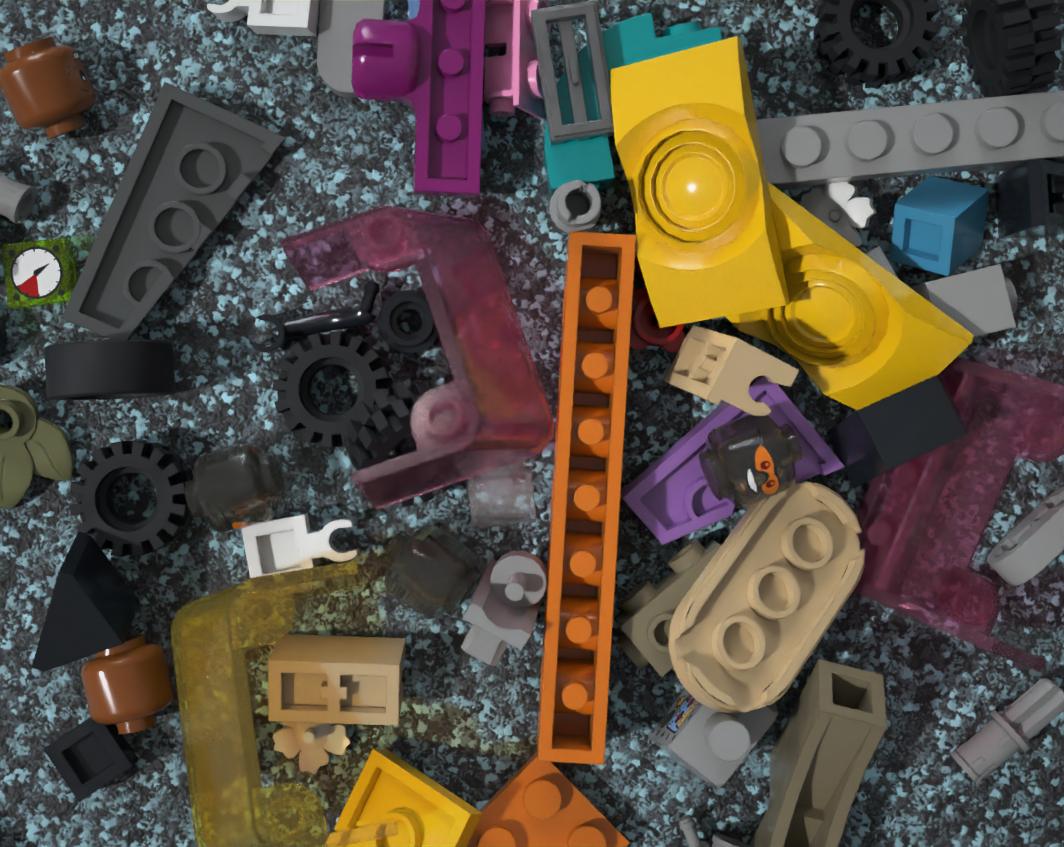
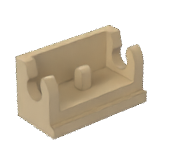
[663,324,799,416]
[268,634,406,726]

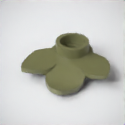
[0,385,74,510]

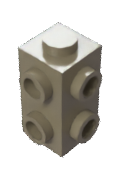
[615,539,721,677]

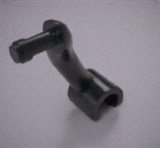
[250,281,380,354]

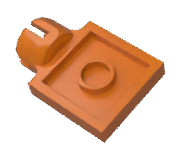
[467,751,630,847]

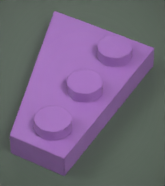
[620,376,845,545]

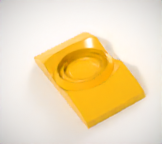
[610,36,790,328]
[725,182,974,410]

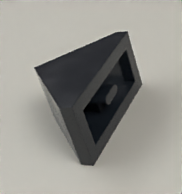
[995,159,1064,239]
[826,374,970,488]
[32,531,140,671]

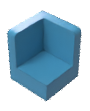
[890,176,989,277]

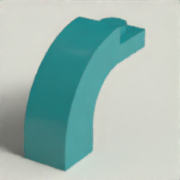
[543,12,722,199]

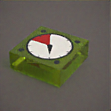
[1,238,77,310]

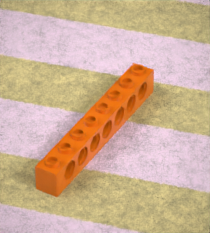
[537,231,636,765]

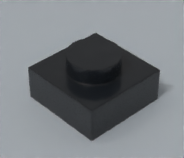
[43,717,139,802]

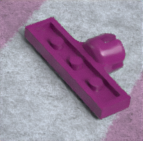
[351,0,486,198]

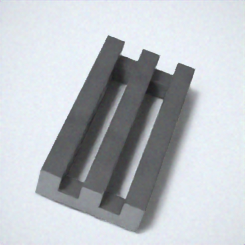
[531,0,614,146]

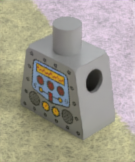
[648,689,778,788]

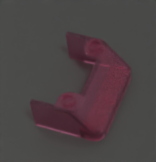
[280,206,554,510]
[853,357,1064,672]

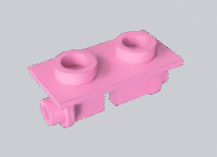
[484,0,551,119]

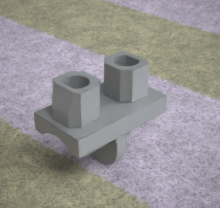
[461,551,548,666]

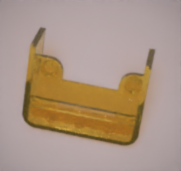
[171,561,399,847]

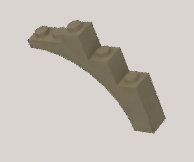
[749,659,887,847]

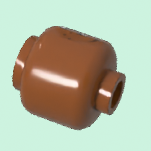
[0,37,96,139]
[81,634,174,734]

